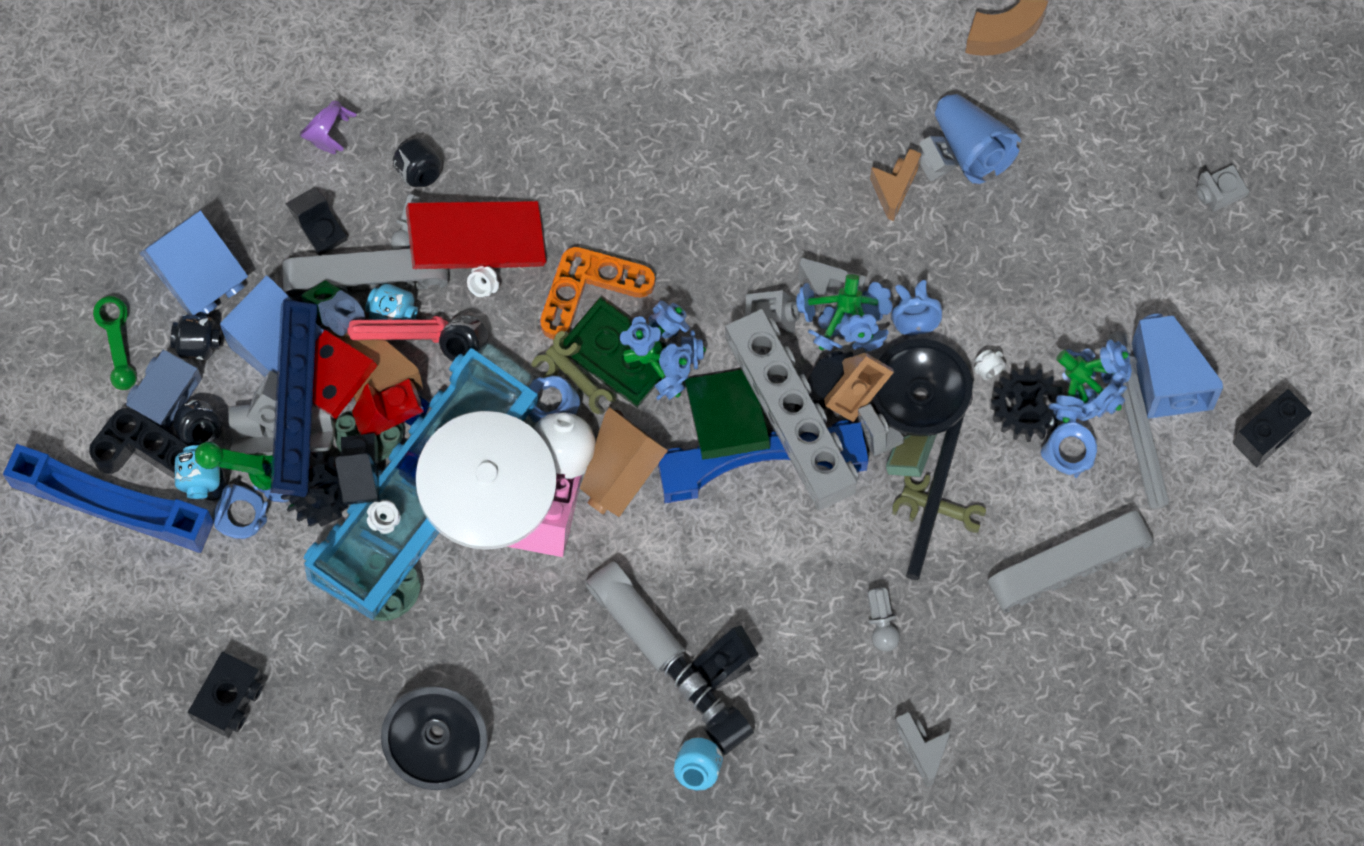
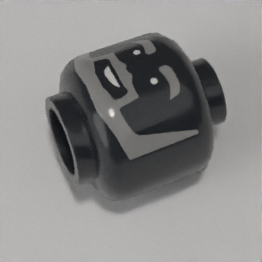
[392,138,442,187]
[439,315,489,362]

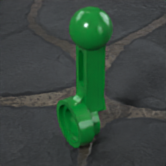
[93,296,137,390]
[195,442,272,490]

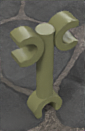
[531,330,616,415]
[892,475,986,533]

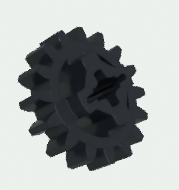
[990,367,1063,442]
[281,451,349,527]

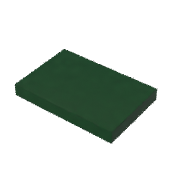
[563,297,666,408]
[685,369,770,460]

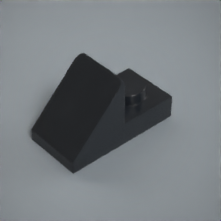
[285,187,348,256]
[335,433,379,505]
[691,626,759,692]

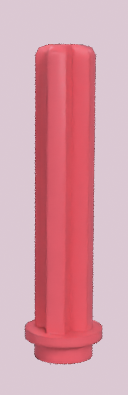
[347,316,448,343]

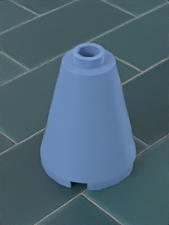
[935,94,1021,184]

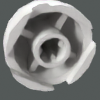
[533,412,596,479]

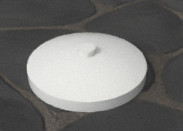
[416,411,556,550]

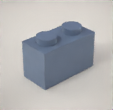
[126,349,202,431]

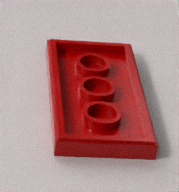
[406,201,546,269]

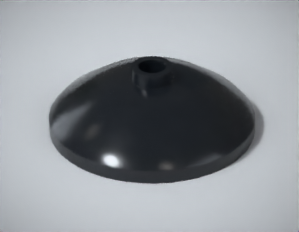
[871,339,973,436]
[381,685,488,790]

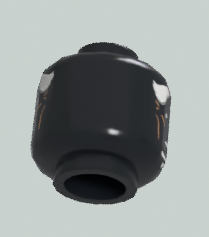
[170,315,222,360]
[174,400,222,446]

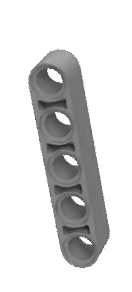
[282,249,448,299]
[987,511,1154,613]

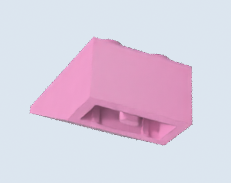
[507,474,582,557]

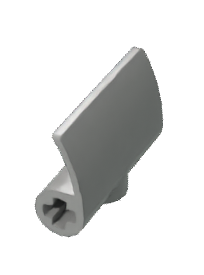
[229,404,336,456]

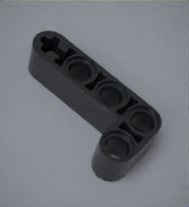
[89,408,228,501]

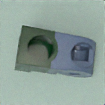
[302,280,365,336]

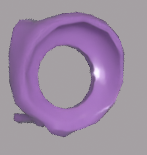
[300,101,357,154]

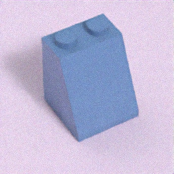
[140,210,248,316]
[220,275,324,377]
[1131,314,1223,419]

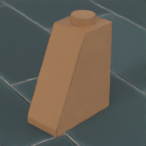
[330,330,424,403]
[580,407,668,517]

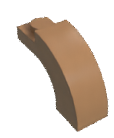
[965,0,1048,56]

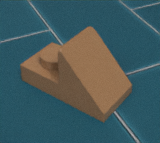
[870,149,921,221]
[824,353,894,422]

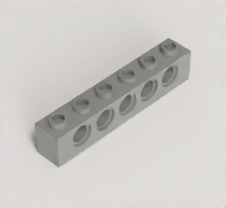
[725,309,859,511]

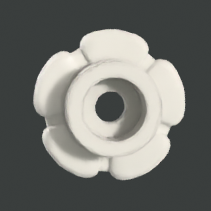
[467,266,499,297]
[974,350,1006,381]
[367,500,401,534]

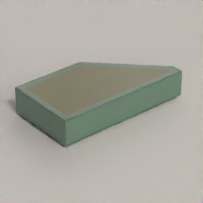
[886,434,937,477]

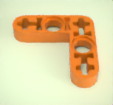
[540,247,655,339]

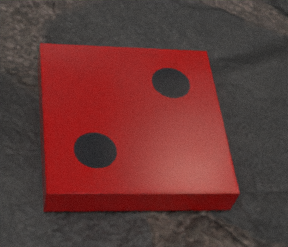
[312,330,378,419]

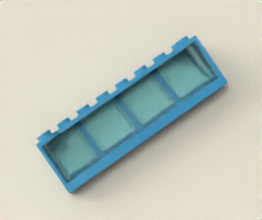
[303,348,538,620]

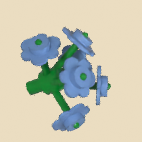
[796,274,893,351]

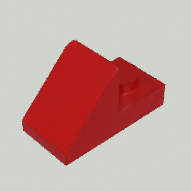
[352,379,424,435]

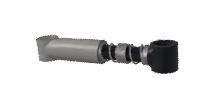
[585,561,754,755]

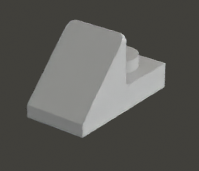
[798,258,866,315]
[894,712,950,787]

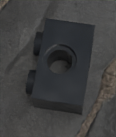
[1233,389,1312,468]
[187,651,264,738]

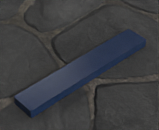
[270,299,317,497]

